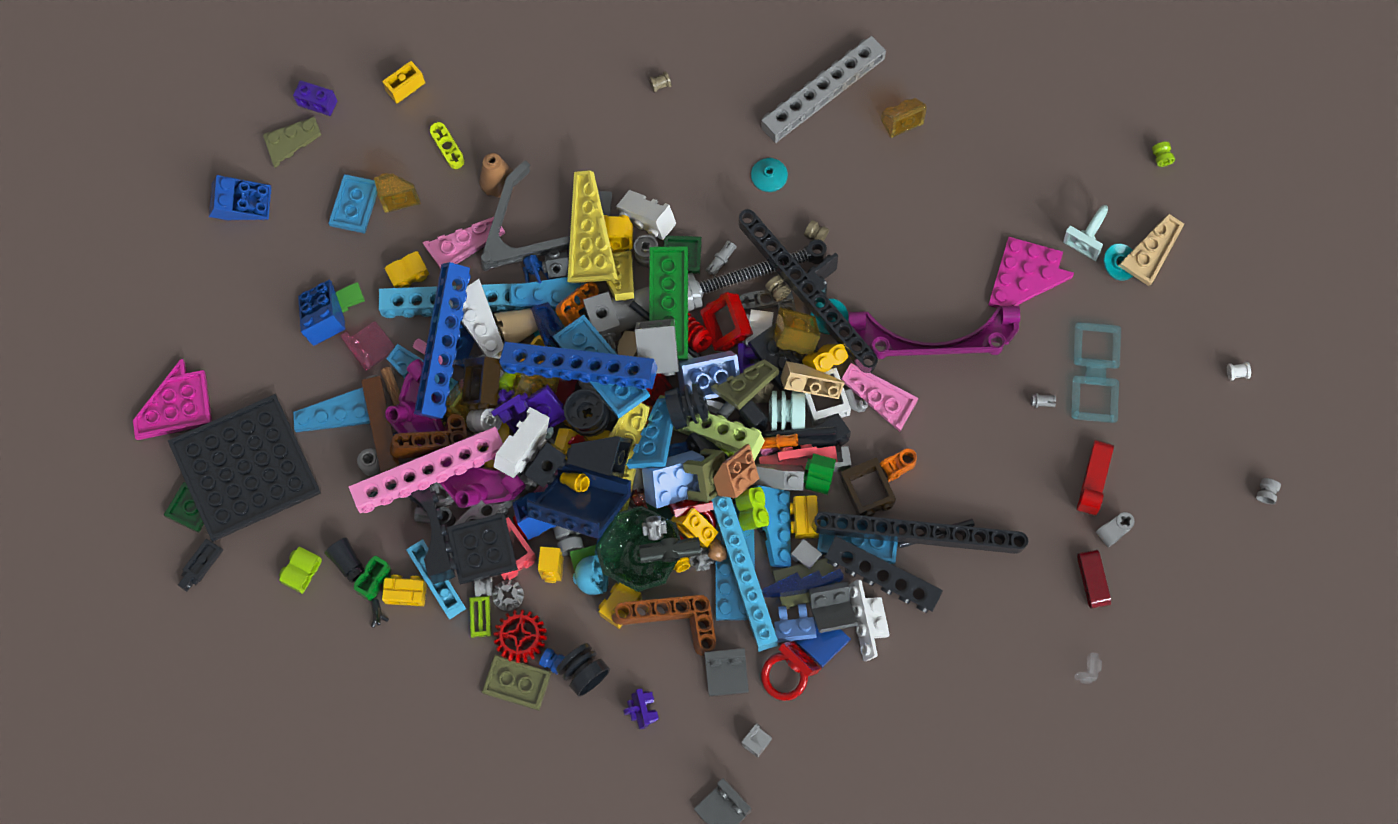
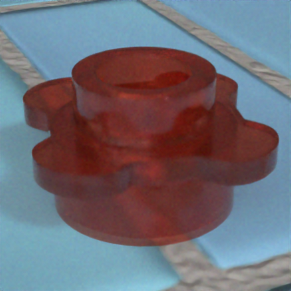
[631,489,647,509]

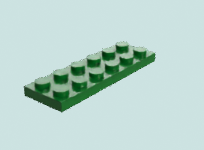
[649,247,688,360]

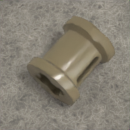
[649,71,671,93]

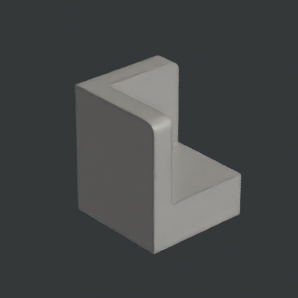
[834,446,851,472]
[791,539,822,569]
[742,723,772,758]

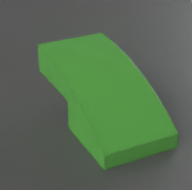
[335,282,365,312]

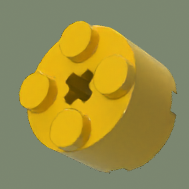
[604,215,633,253]

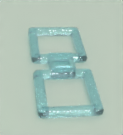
[1071,322,1121,423]

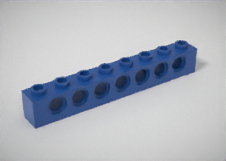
[414,262,471,419]
[499,342,658,389]

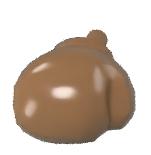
[708,537,727,562]

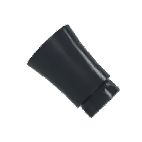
[324,538,365,583]

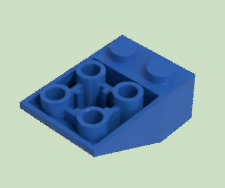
[209,175,271,220]
[298,279,346,346]
[512,492,556,540]

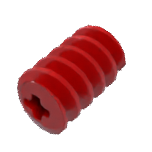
[688,313,712,352]

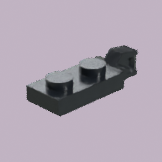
[178,538,223,592]

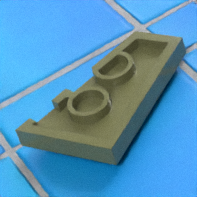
[263,117,321,168]
[711,359,779,410]

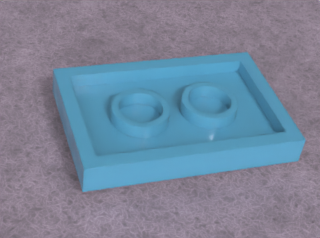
[329,174,380,233]

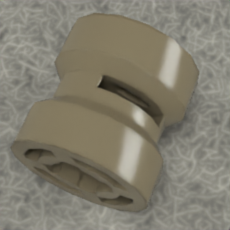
[804,220,829,242]
[765,275,791,302]

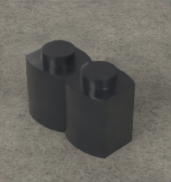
[739,400,768,432]

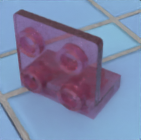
[340,321,395,371]

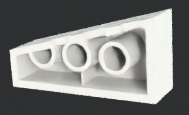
[449,279,504,359]

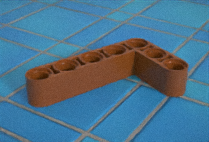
[611,595,716,656]

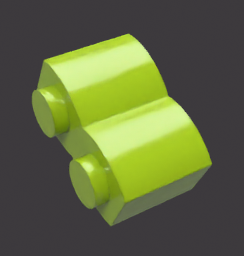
[735,487,769,531]
[279,546,322,594]

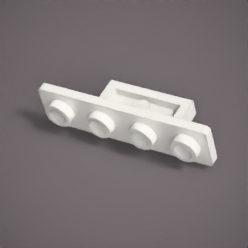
[849,580,890,661]

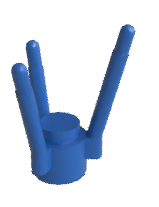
[522,255,552,284]

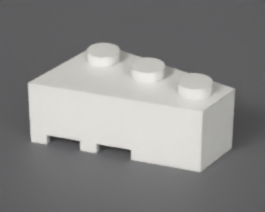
[616,190,676,240]
[494,407,549,478]

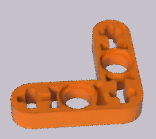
[556,282,599,327]

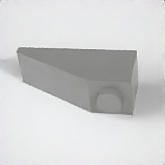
[753,464,804,490]

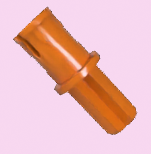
[761,434,798,449]

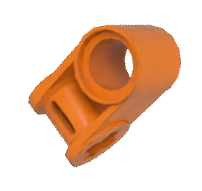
[880,448,917,482]

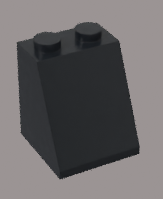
[566,436,633,477]

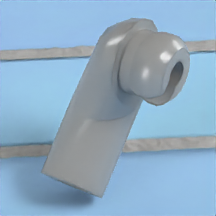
[845,389,868,413]

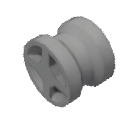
[474,577,493,597]

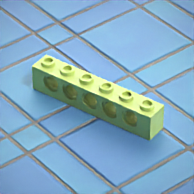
[658,395,765,461]

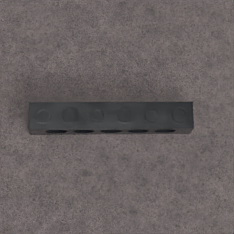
[825,536,943,613]

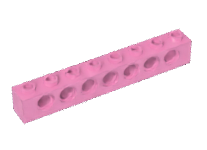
[349,427,503,513]

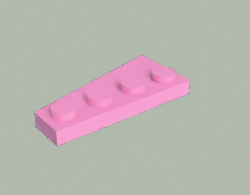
[422,217,505,269]
[842,363,918,432]

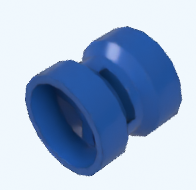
[539,647,565,675]

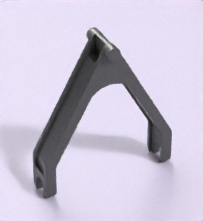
[481,161,570,271]

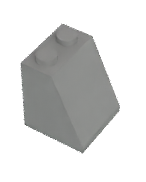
[635,319,679,376]

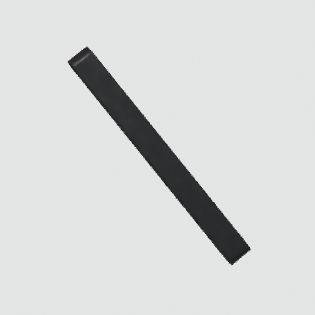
[738,209,878,373]
[812,512,1029,554]

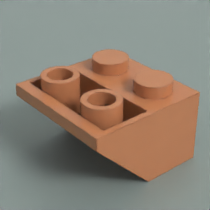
[713,444,759,498]

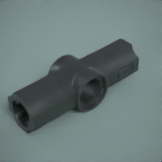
[639,537,701,563]

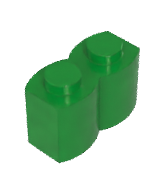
[803,454,836,495]
[354,556,391,601]

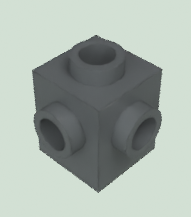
[542,251,569,279]

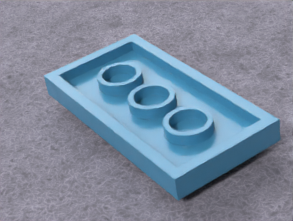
[817,519,900,564]

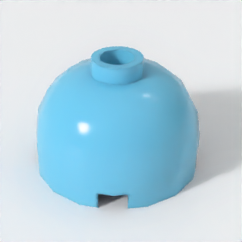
[573,555,608,595]

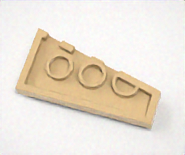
[1118,214,1184,286]

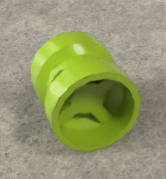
[1152,142,1175,167]

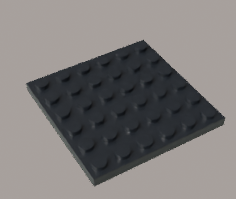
[168,394,321,542]

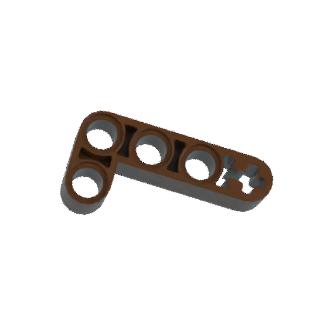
[390,414,467,458]

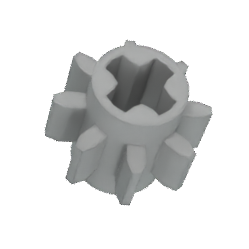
[642,516,667,540]
[689,547,714,571]

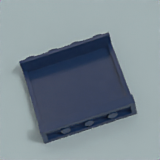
[527,462,631,539]

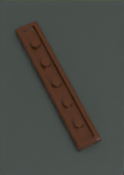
[361,376,400,473]

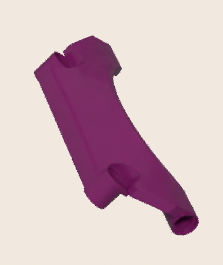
[848,306,1020,359]
[385,359,526,508]

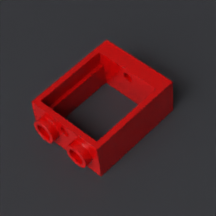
[700,292,753,352]

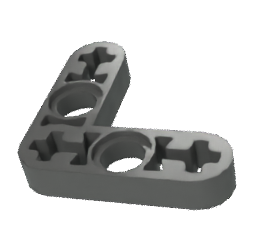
[740,289,798,320]

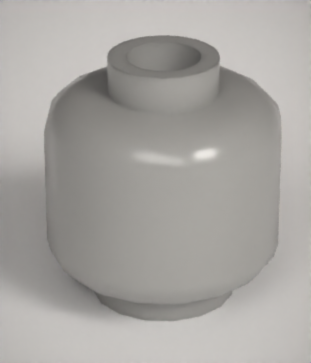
[357,448,381,476]

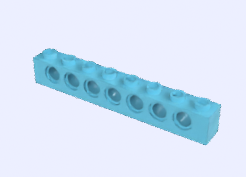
[379,283,531,318]
[711,496,778,652]

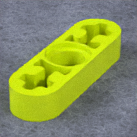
[430,122,464,169]

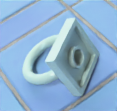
[1063,205,1108,261]

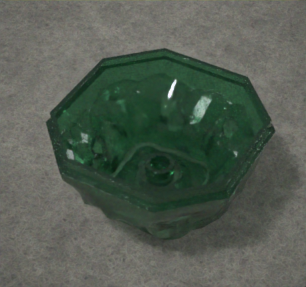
[595,506,681,592]

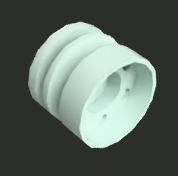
[769,391,805,431]

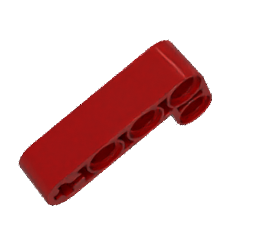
[1077,440,1114,516]

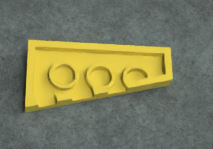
[606,251,635,301]

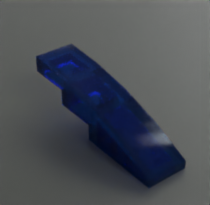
[531,302,577,368]
[762,569,844,598]

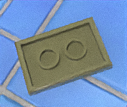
[773,558,837,609]
[482,655,552,711]

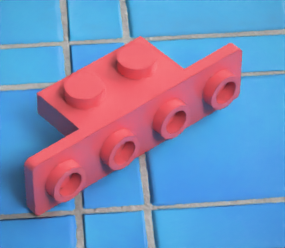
[759,444,838,470]

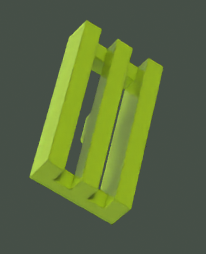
[469,596,491,638]

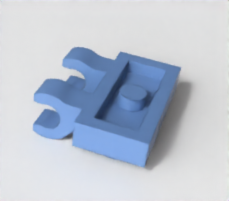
[774,603,816,643]

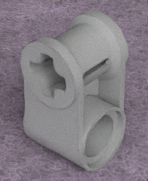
[1096,512,1135,548]

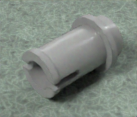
[1030,393,1056,408]

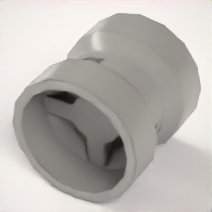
[1256,478,1281,504]

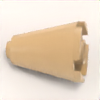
[494,307,548,344]

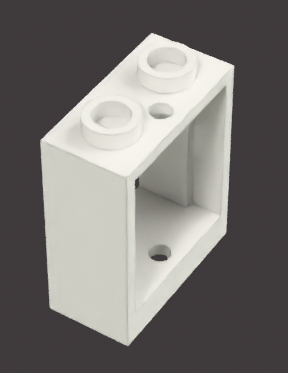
[805,368,851,426]

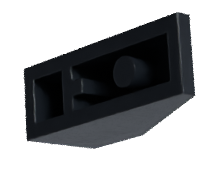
[789,413,851,450]

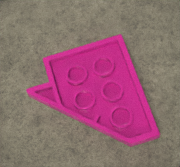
[988,237,1074,308]
[133,359,212,440]

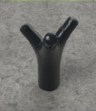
[371,599,389,628]

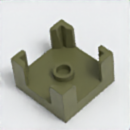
[683,449,725,502]

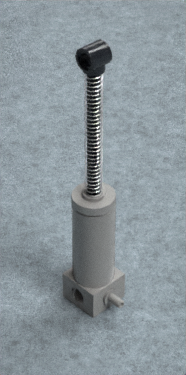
[583,239,827,349]

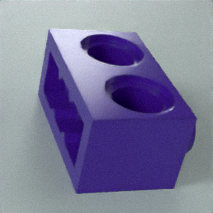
[293,80,337,116]

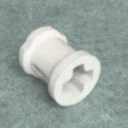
[1227,362,1251,381]

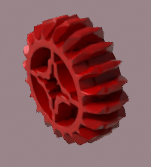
[493,609,547,663]

